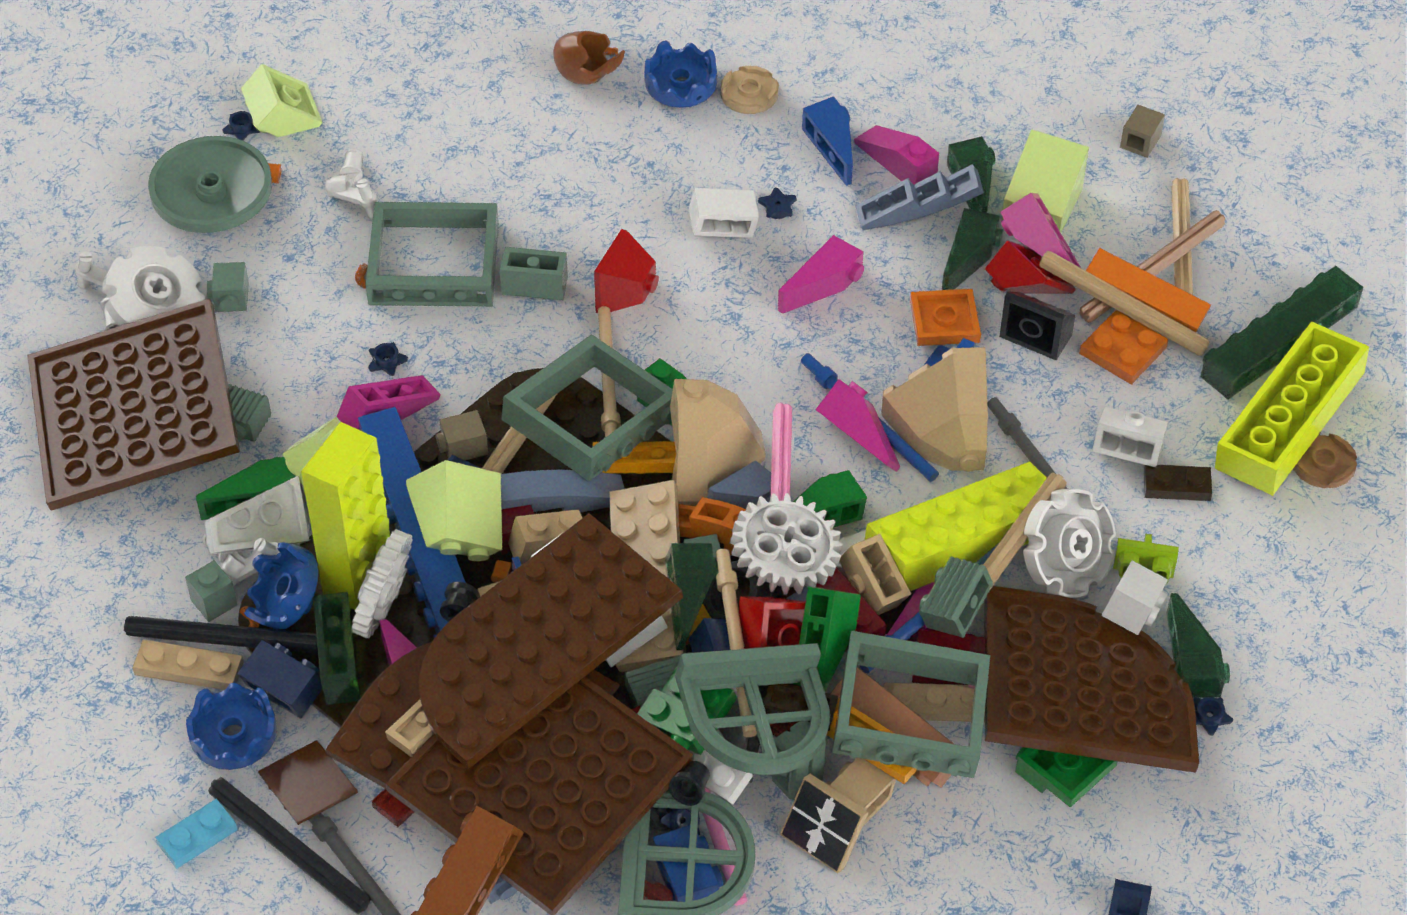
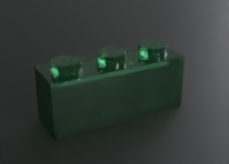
[313,591,361,705]

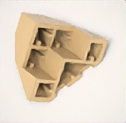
[881,347,988,472]
[670,379,766,506]

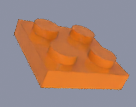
[910,289,981,346]
[1079,310,1169,385]

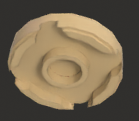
[720,66,779,114]

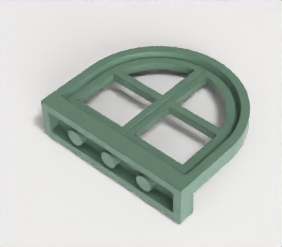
[675,643,830,775]
[618,789,755,915]

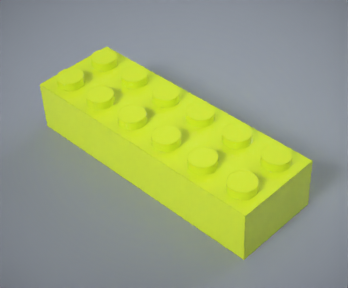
[1215,321,1369,496]
[301,422,390,610]
[865,461,1047,591]

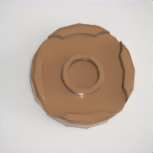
[1293,432,1357,488]

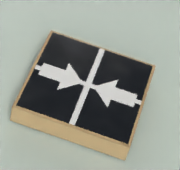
[780,773,869,873]

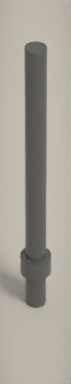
[987,397,1068,489]
[309,813,401,915]

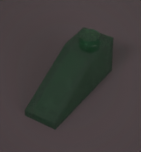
[947,136,996,228]
[942,208,1004,290]
[665,543,719,650]
[1166,593,1230,698]

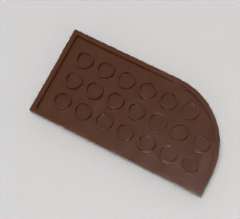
[419,513,683,769]

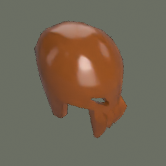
[553,31,625,85]

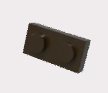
[1143,465,1212,501]

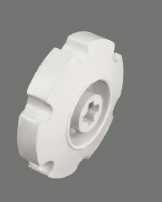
[102,246,205,326]
[1023,489,1116,598]

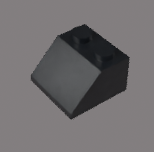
[999,291,1075,360]

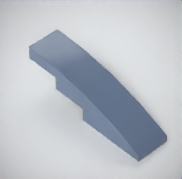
[855,164,984,230]
[501,470,625,512]

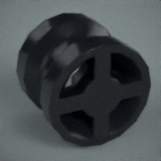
[440,582,479,621]

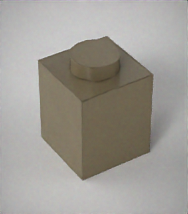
[1120,104,1165,158]
[436,410,488,460]

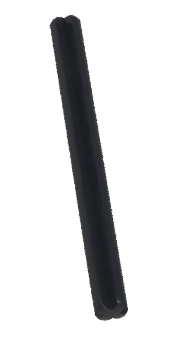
[124,616,322,654]
[208,777,371,914]

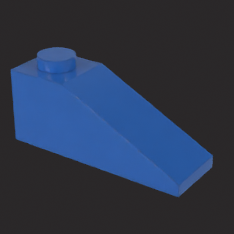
[802,96,853,186]

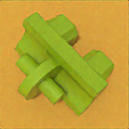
[1113,533,1179,584]

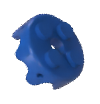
[644,40,718,108]
[244,542,319,630]
[186,683,277,770]

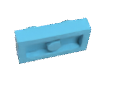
[155,798,238,869]

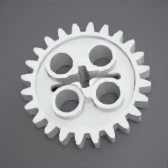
[730,493,843,595]
[351,529,413,638]

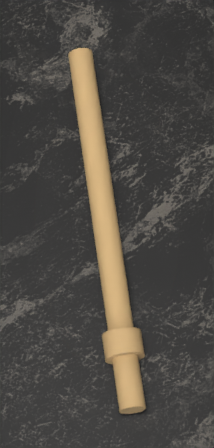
[598,306,621,437]
[716,549,757,737]

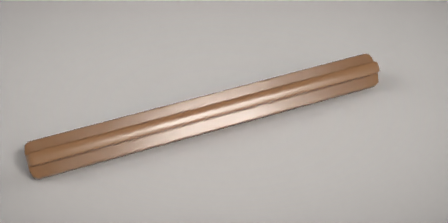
[1079,210,1225,323]

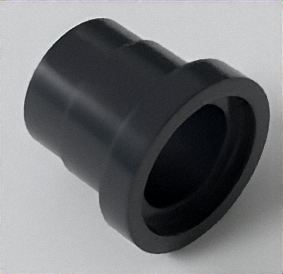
[669,761,710,806]

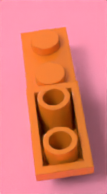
[678,497,769,555]

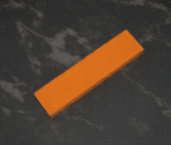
[1086,248,1211,332]

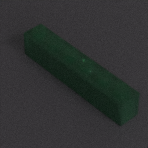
[1200,265,1364,399]

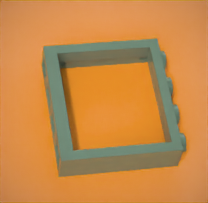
[365,202,499,307]
[502,334,673,481]
[832,631,990,778]

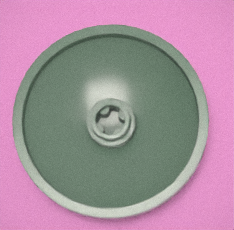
[148,136,272,233]

